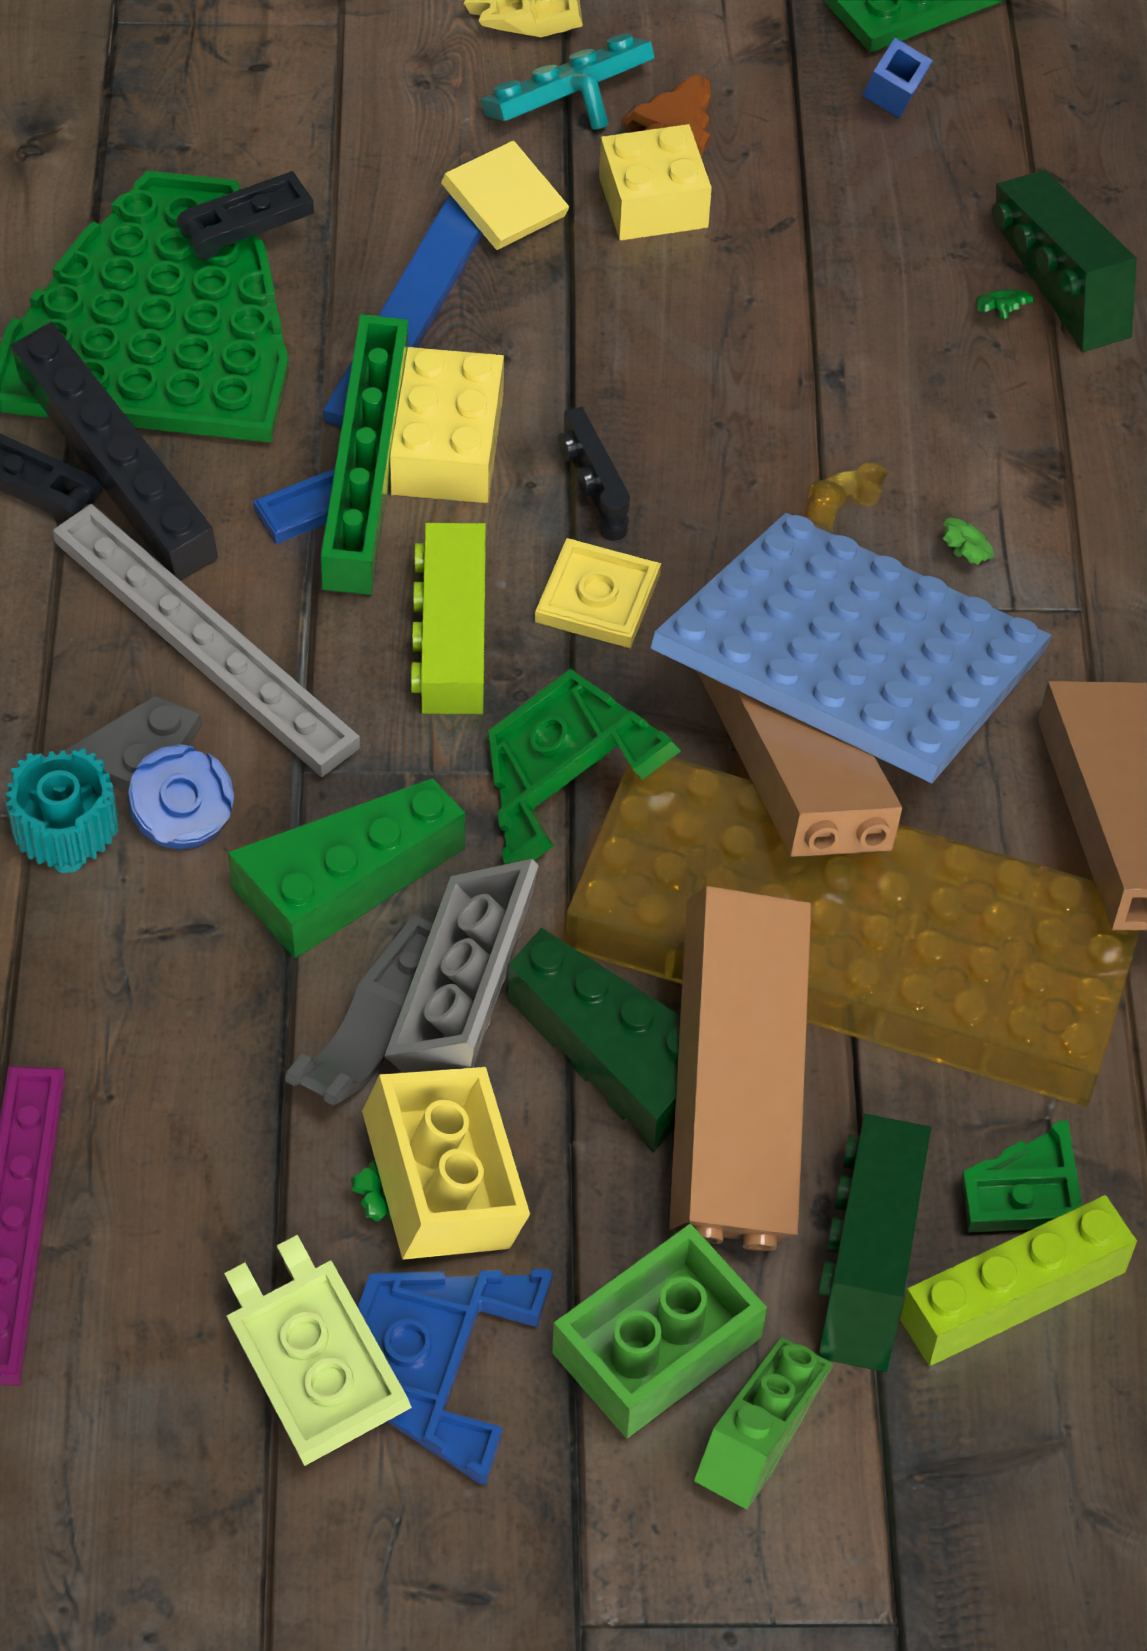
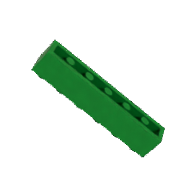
[321,314,408,595]

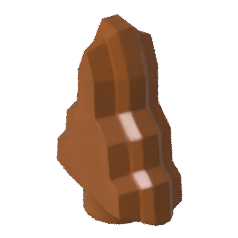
[622,73,711,156]

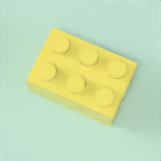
[390,347,504,503]
[362,1067,530,1260]

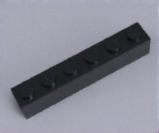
[10,322,218,581]

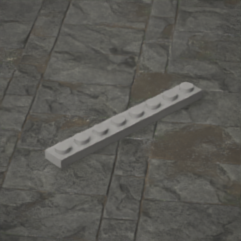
[53,504,360,777]

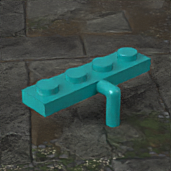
[480,33,655,130]

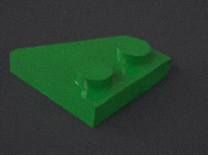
[961,1120,1082,1232]

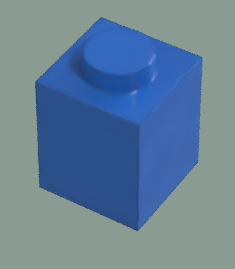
[862,38,933,118]

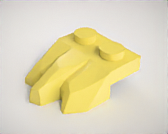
[464,0,583,37]

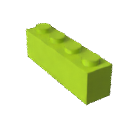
[411,523,486,714]
[900,1195,1137,1367]

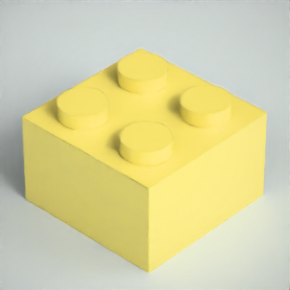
[599,124,712,240]

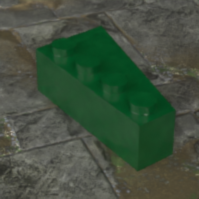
[992,170,1137,352]
[508,928,681,1153]
[818,1113,931,1373]

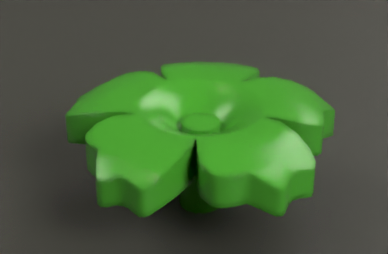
[942,517,994,565]

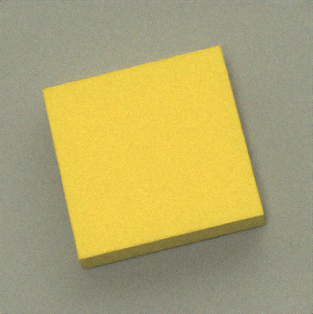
[441,140,569,250]
[535,538,661,649]

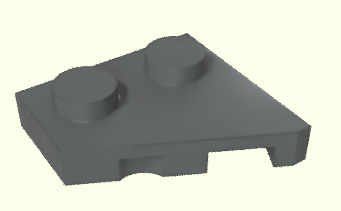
[65,696,202,792]

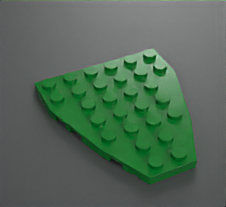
[0,171,289,443]

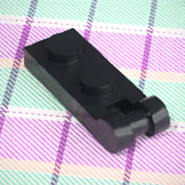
[176,171,314,260]
[558,407,630,541]
[0,434,103,524]

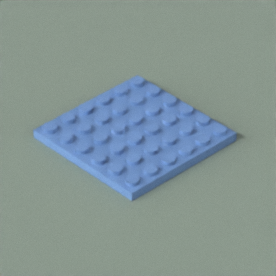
[651,513,1052,783]

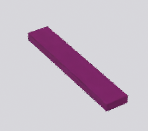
[0,1066,66,1386]

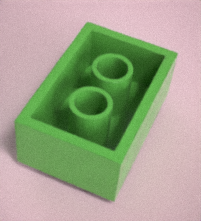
[552,1223,767,1439]

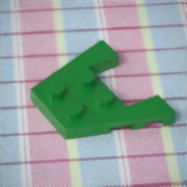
[488,669,681,864]

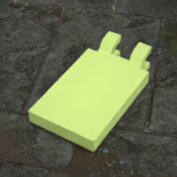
[224,1235,412,1466]

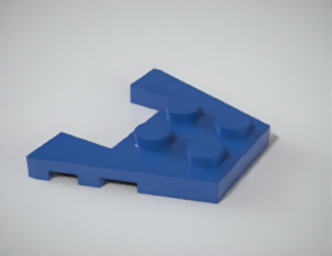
[358,1269,553,1485]

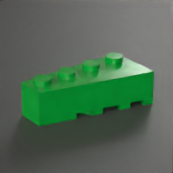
[228,778,465,959]

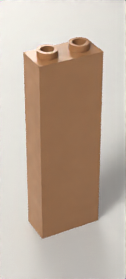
[697,671,903,857]
[1037,681,1147,930]
[669,886,811,1251]

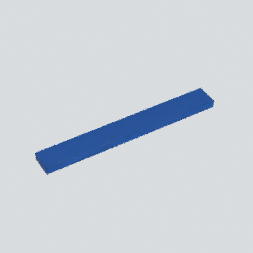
[323,159,483,427]

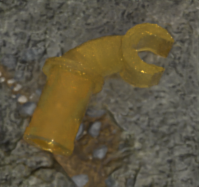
[806,463,888,534]

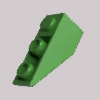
[694,1336,833,1509]

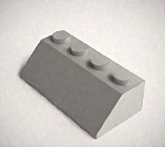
[384,859,539,1073]

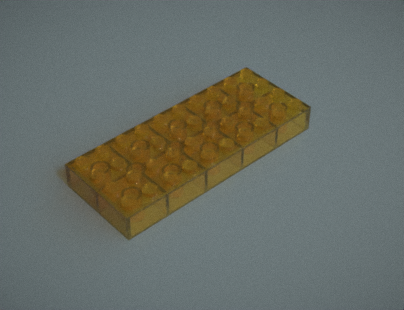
[565,758,1140,1108]

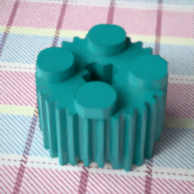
[5,748,118,873]

